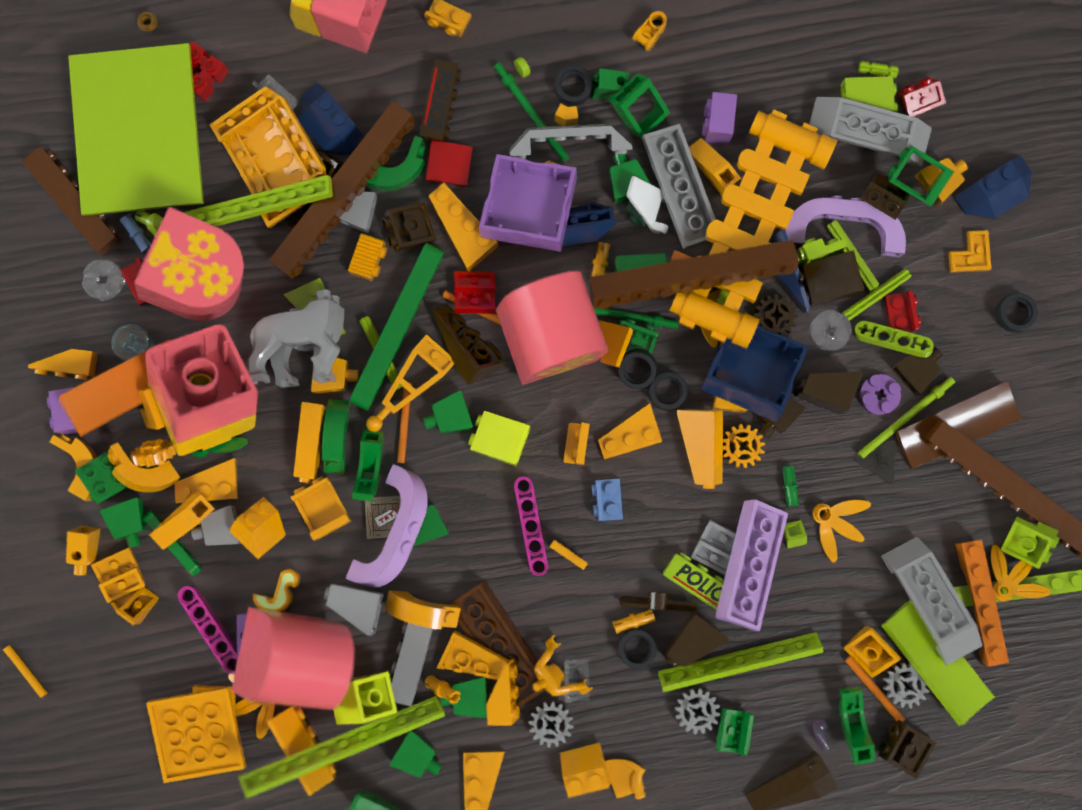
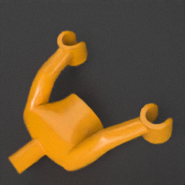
[533,635,593,696]

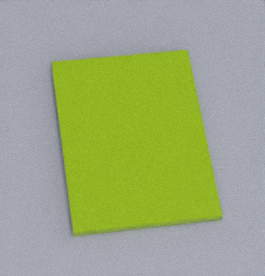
[68,43,204,216]

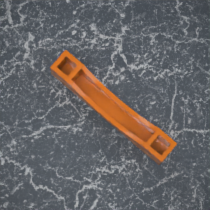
[955,540,1009,667]

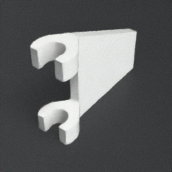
[626,176,668,234]

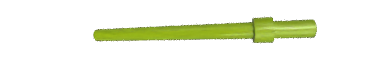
[858,377,955,459]

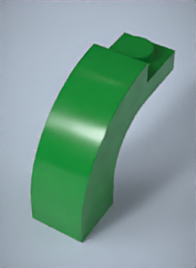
[366,136,426,191]
[322,399,350,474]
[352,429,384,502]
[839,686,875,765]

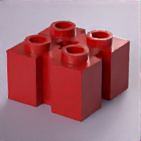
[190,41,229,102]

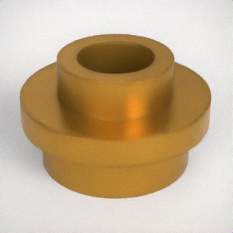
[137,12,158,32]

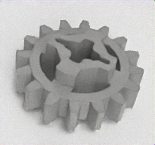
[883,662,929,708]
[675,688,720,735]
[529,701,573,748]

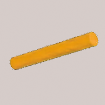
[3,645,48,698]

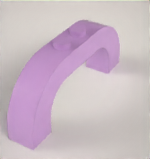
[786,196,906,257]
[346,464,427,587]

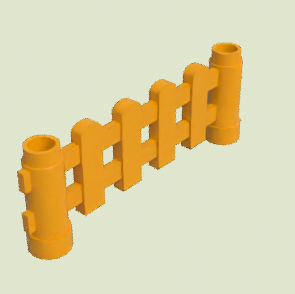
[669,109,838,349]

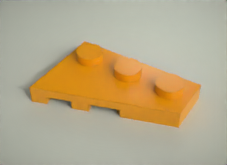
[598,404,662,460]
[175,458,238,503]

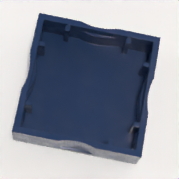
[701,325,809,422]

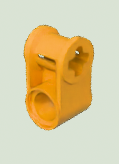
[632,11,667,51]

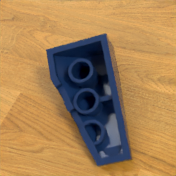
[769,230,811,313]

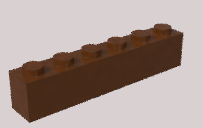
[22,146,120,256]

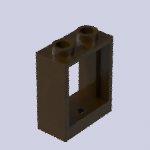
[860,170,909,220]

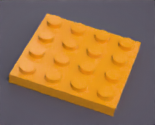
[146,686,246,783]

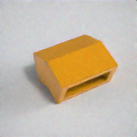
[555,104,578,126]

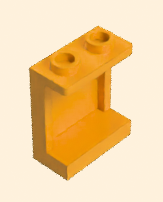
[291,476,352,541]

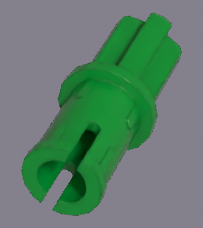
[782,466,799,507]

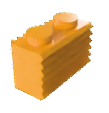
[348,233,387,281]

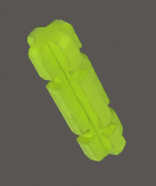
[859,61,899,78]

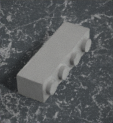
[391,622,433,706]

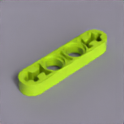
[855,321,933,358]

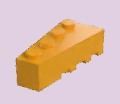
[429,183,498,272]

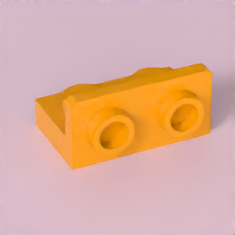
[424,0,471,37]
[563,423,590,465]

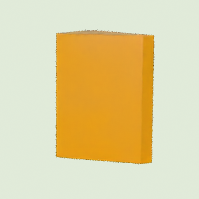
[844,626,901,678]

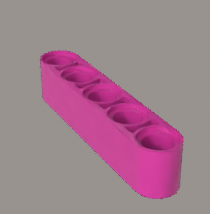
[514,477,548,576]
[178,586,238,674]

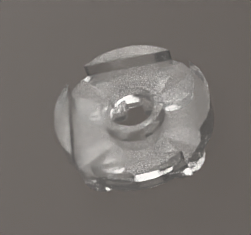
[82,260,125,301]
[810,310,852,351]

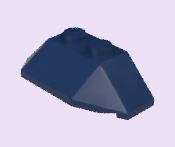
[298,83,364,155]
[954,155,1032,219]
[562,202,616,246]

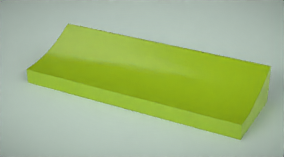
[881,600,995,726]

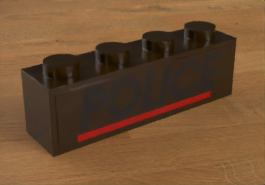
[419,59,462,142]

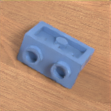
[592,479,623,521]

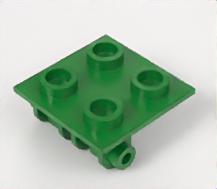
[74,451,126,505]

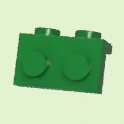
[619,319,659,354]
[715,708,754,756]

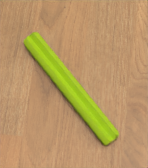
[827,220,879,291]
[842,269,911,321]
[359,316,402,390]

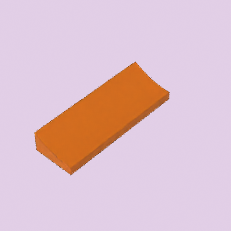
[58,339,170,437]

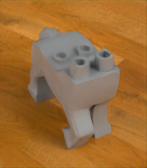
[247,290,345,388]

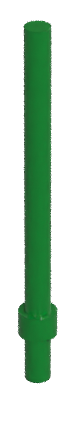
[494,62,570,162]
[593,306,679,329]

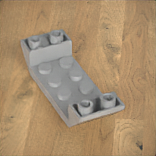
[809,97,932,167]
[509,124,632,159]
[881,537,983,665]

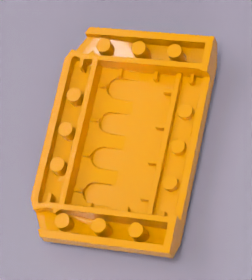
[210,86,326,228]

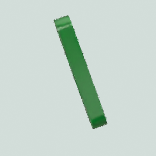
[143,510,203,577]

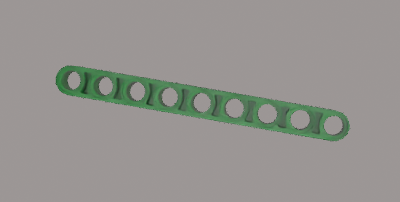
[349,242,445,411]

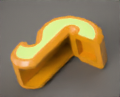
[253,569,300,612]

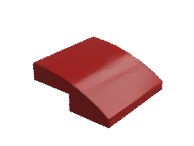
[425,141,473,187]
[454,271,496,314]

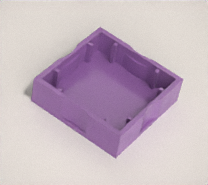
[479,154,577,252]

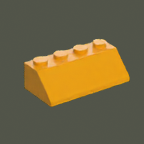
[267,706,337,796]

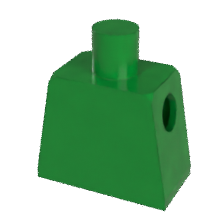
[591,69,630,100]
[609,154,650,204]
[423,391,474,434]
[100,497,147,549]
[413,504,450,547]
[441,677,487,718]
[389,729,442,778]

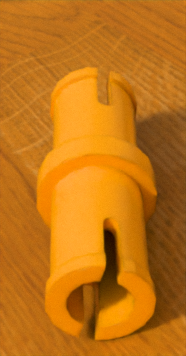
[591,242,611,276]
[612,609,655,634]
[424,675,460,704]

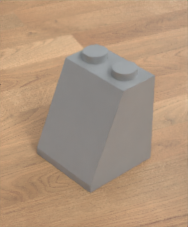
[324,583,384,636]

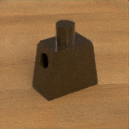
[891,347,943,396]
[757,397,806,439]

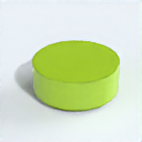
[514,57,530,78]

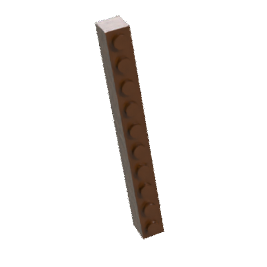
[268,101,415,279]
[589,240,799,309]
[925,419,1082,559]

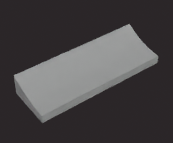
[641,124,716,249]

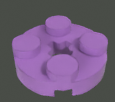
[859,374,901,415]

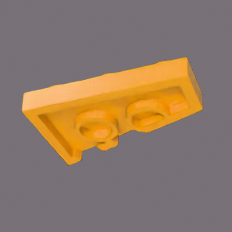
[437,631,509,680]
[463,751,505,810]

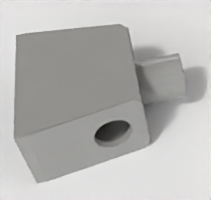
[340,192,377,234]
[191,505,242,546]

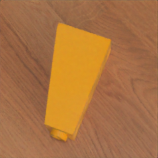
[293,402,327,483]
[677,409,723,489]

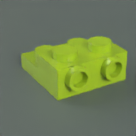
[797,238,847,266]
[1000,517,1060,569]

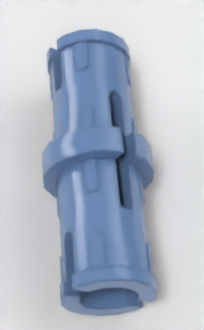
[120,214,152,254]

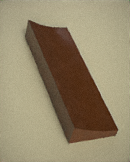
[894,381,1022,469]
[449,580,545,707]

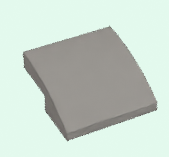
[691,519,736,575]

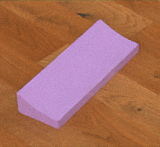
[715,500,788,631]

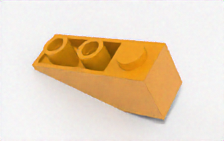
[689,138,741,196]
[28,349,98,380]
[149,492,214,550]
[487,659,520,726]

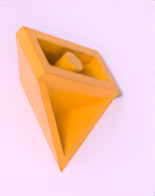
[110,587,159,625]

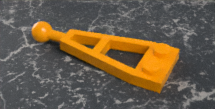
[366,334,454,432]

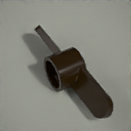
[619,592,697,612]

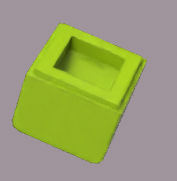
[783,520,807,548]

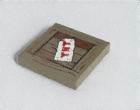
[365,496,401,539]

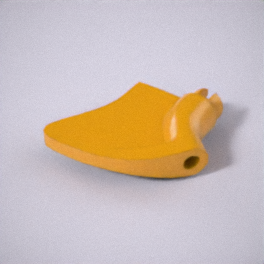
[605,759,646,800]

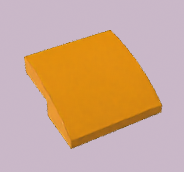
[91,547,146,603]

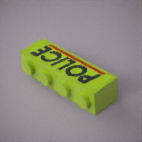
[662,553,724,610]

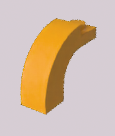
[49,434,97,501]
[108,442,180,492]
[385,590,461,629]

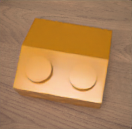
[229,497,286,559]
[560,742,611,798]

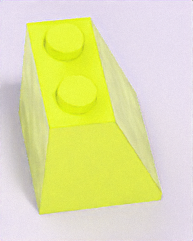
[468,411,530,467]
[333,672,397,725]

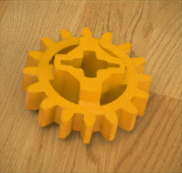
[723,424,765,469]
[130,439,176,467]

